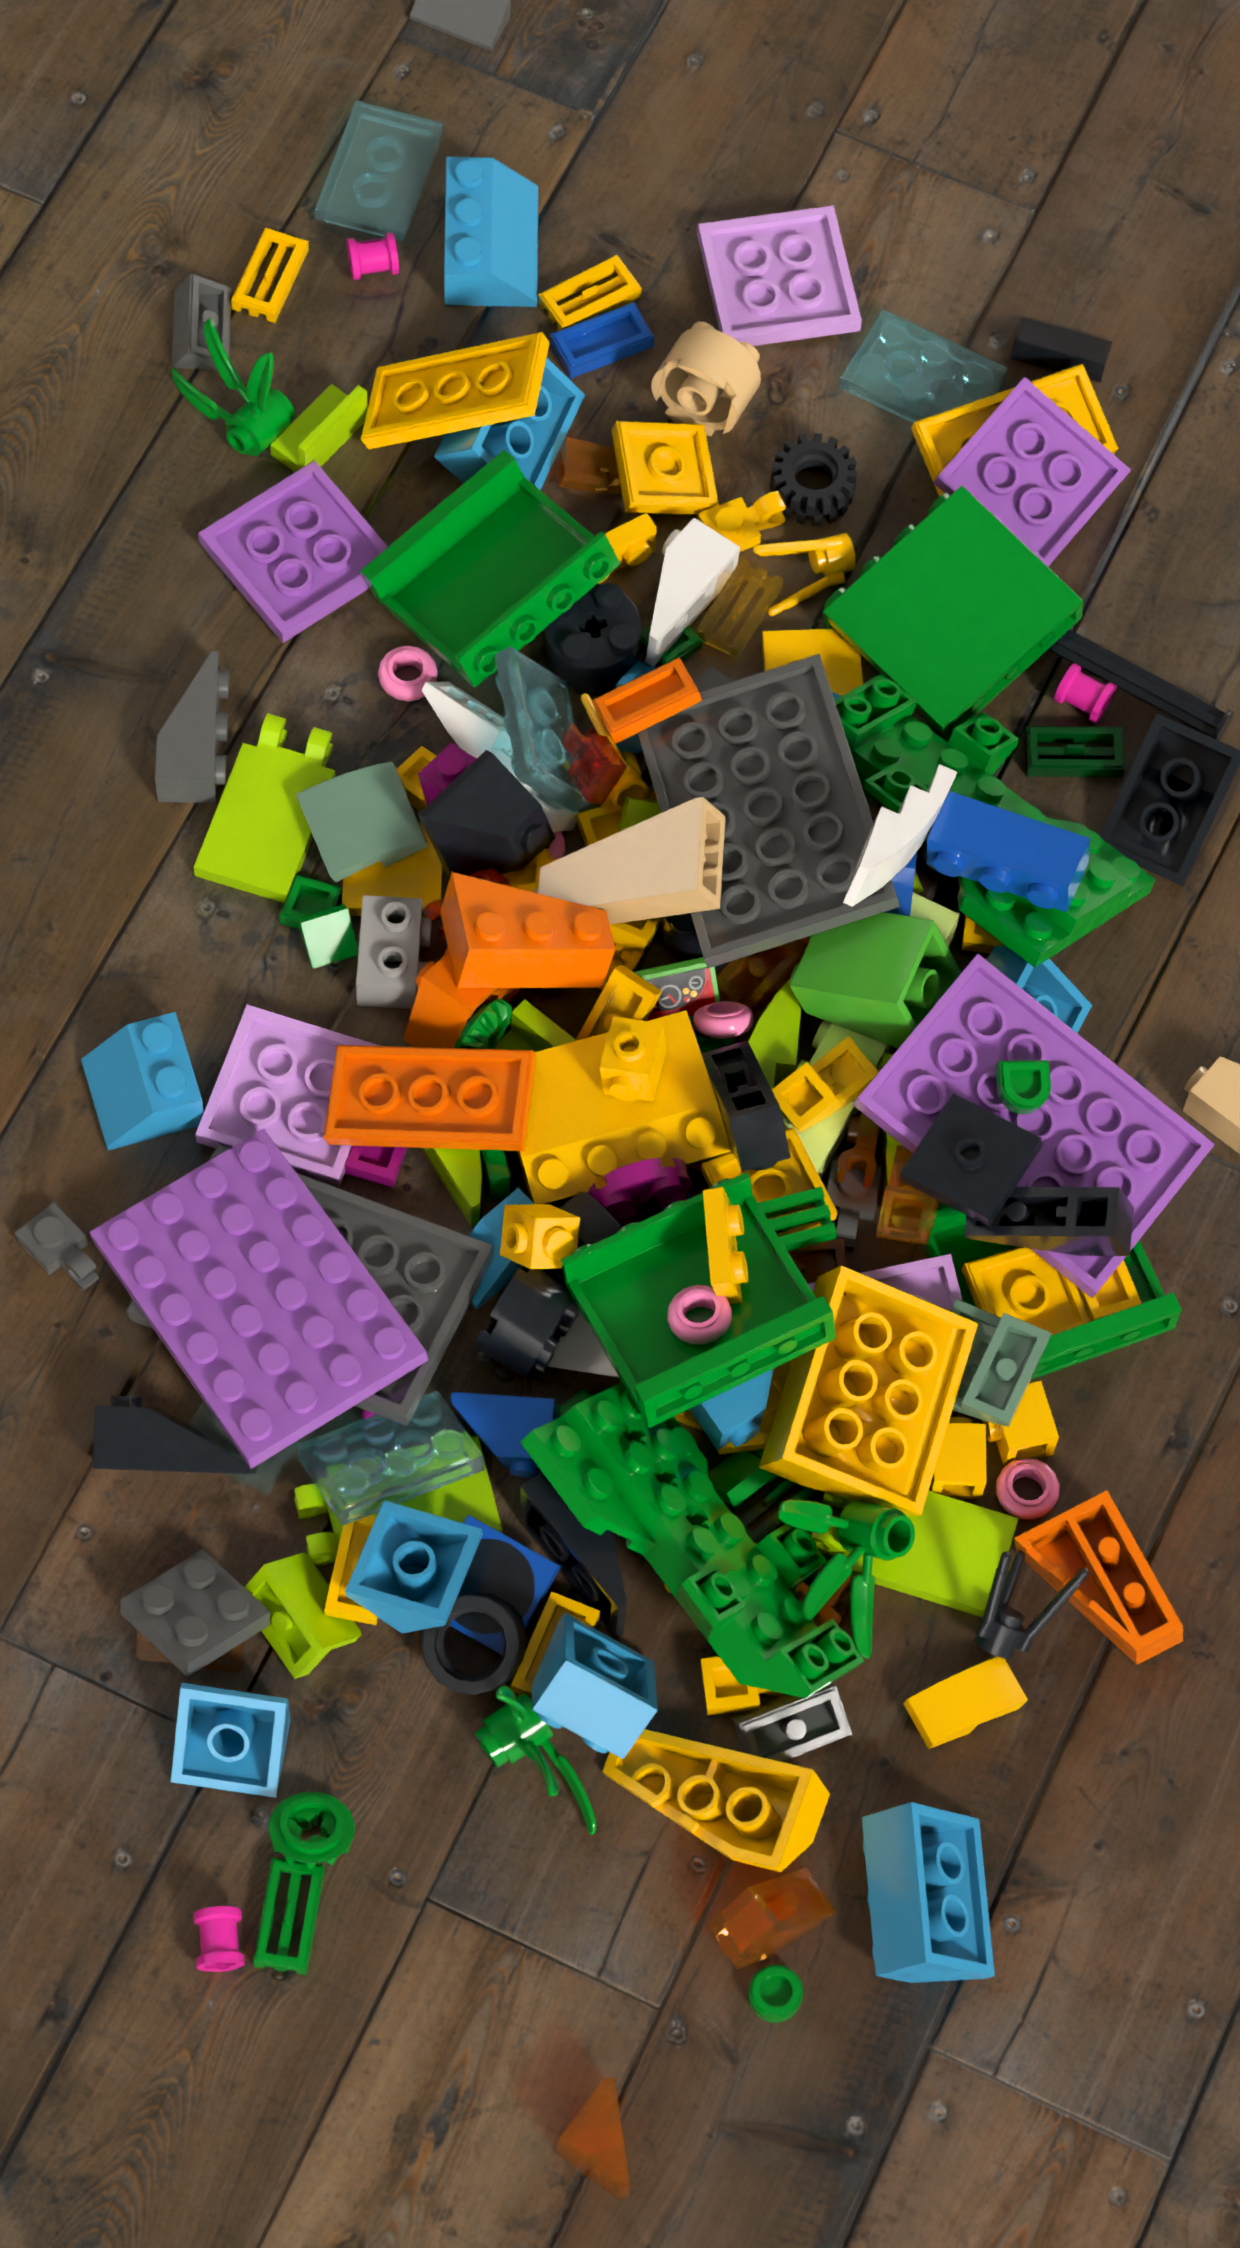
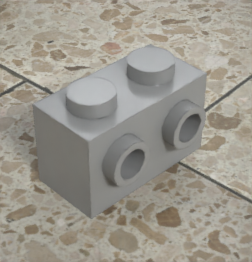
[356,895,432,1009]

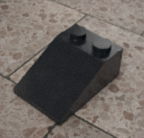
[1099,713,1240,887]
[519,1472,627,1640]

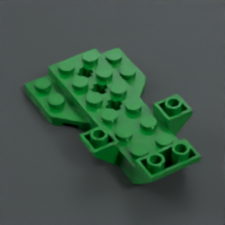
[834,674,1156,968]
[520,1383,865,1699]

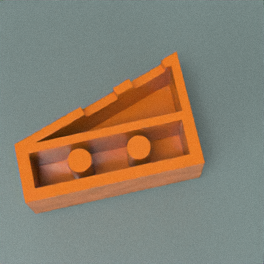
[440,872,615,988]
[403,947,522,1048]
[1014,1490,1183,1665]

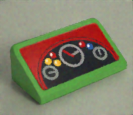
[634,957,720,1021]

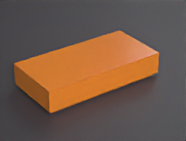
[592,657,702,744]

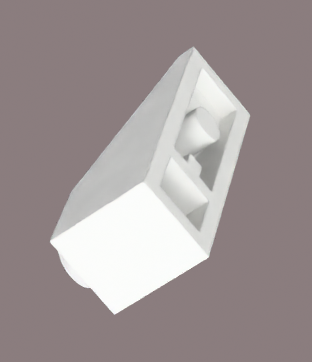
[645,518,740,667]

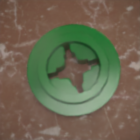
[455,998,512,1049]
[268,1792,355,1871]

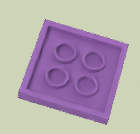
[933,377,1131,567]
[198,460,388,643]

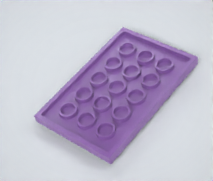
[853,954,1215,1298]
[90,1129,428,1469]

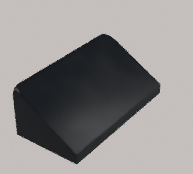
[1011,318,1113,383]

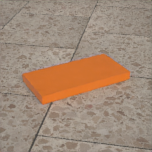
[324,1045,537,1151]

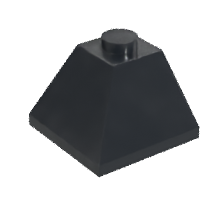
[418,750,556,880]

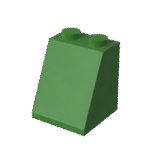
[790,912,962,1049]

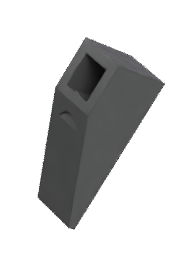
[155,651,229,803]

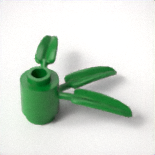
[171,318,295,457]
[778,1500,915,1659]
[474,1685,596,1835]

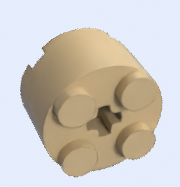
[651,322,761,436]

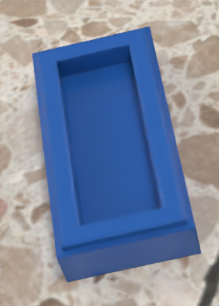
[550,302,654,379]

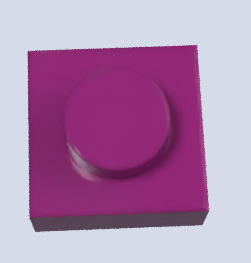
[345,1146,408,1188]

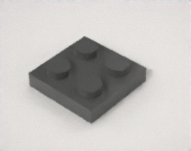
[120,1549,270,1677]

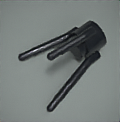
[974,1551,1089,1659]

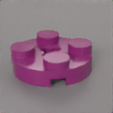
[588,1158,692,1227]

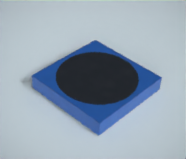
[450,1515,561,1655]

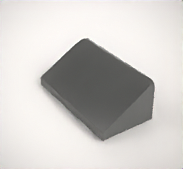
[410,0,511,51]
[172,273,231,369]
[731,1683,852,1762]

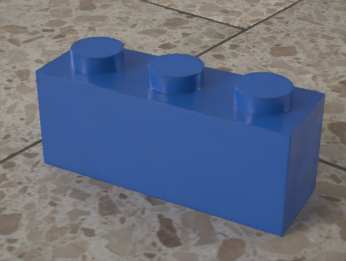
[927,791,1090,912]

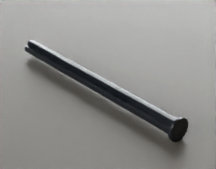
[1048,630,1234,741]

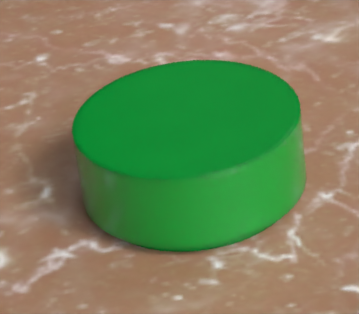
[748,1965,803,2023]

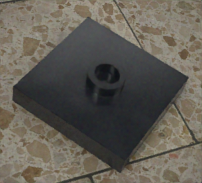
[900,1093,1042,1227]

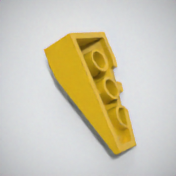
[602,1729,830,1872]

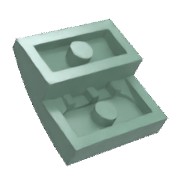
[296,761,429,882]
[950,1299,1051,1427]

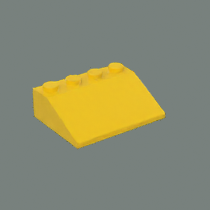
[517,1010,731,1205]
[759,1266,978,1517]

